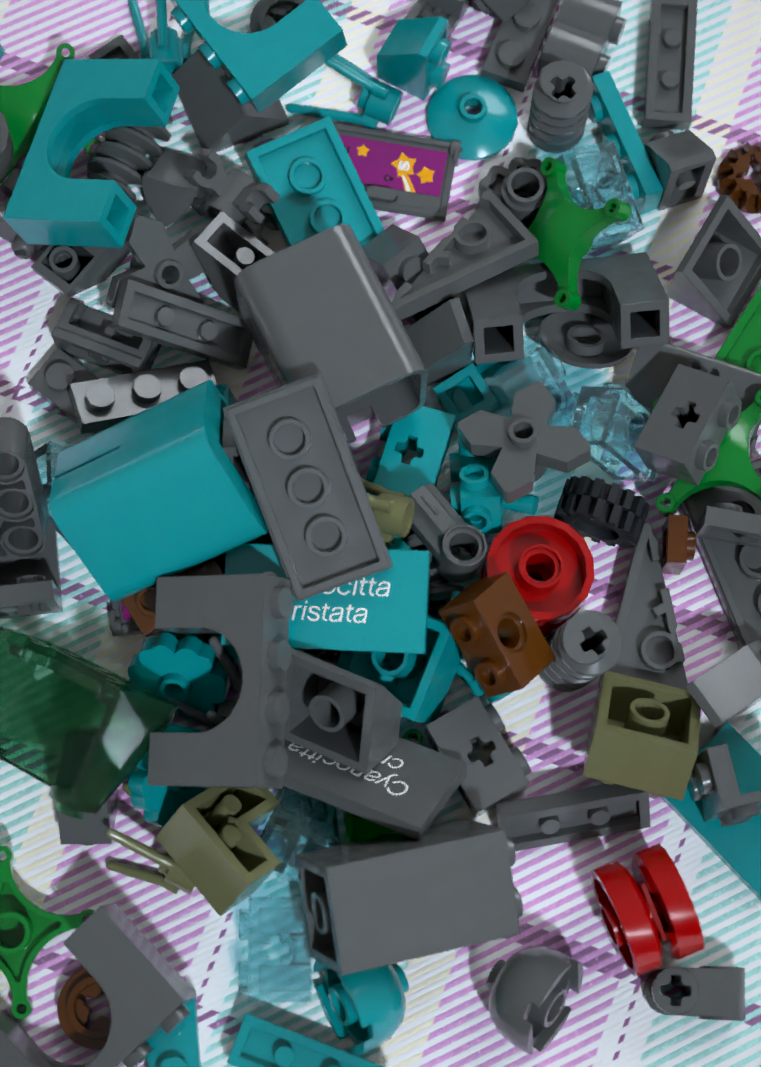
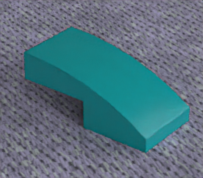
[433,355,541,426]

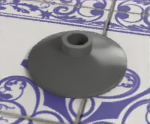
[538,312,632,369]

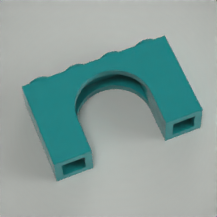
[170,0,348,113]
[3,59,180,248]

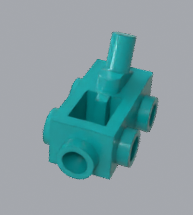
[449,437,539,534]

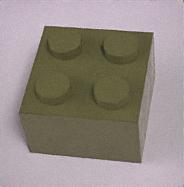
[582,671,701,801]

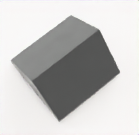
[172,49,289,153]
[667,195,761,328]

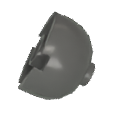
[487,946,584,1055]

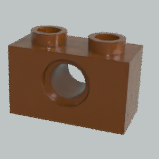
[439,571,556,697]

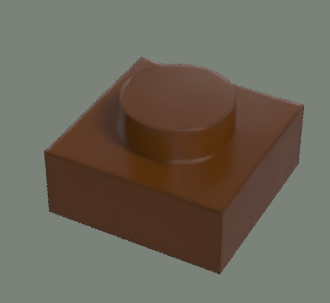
[661,514,696,575]

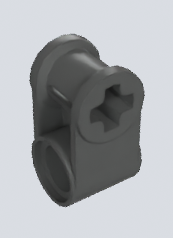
[643,966,745,1021]

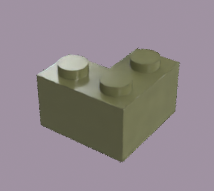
[155,788,281,916]

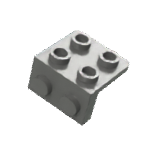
[687,744,761,827]

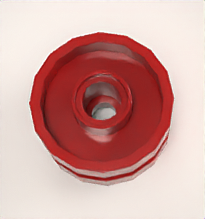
[478,516,594,637]
[590,843,704,977]

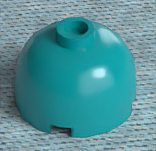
[313,960,409,1056]

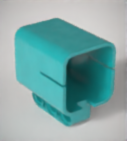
[49,380,269,602]

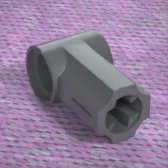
[408,482,487,583]

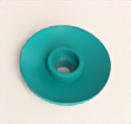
[427,75,518,161]

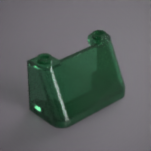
[0,626,178,820]

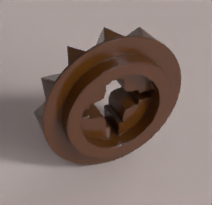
[717,142,761,214]
[57,968,111,1049]

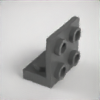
[0,517,63,619]

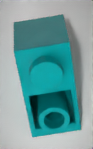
[377,16,452,101]

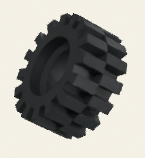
[554,476,650,548]

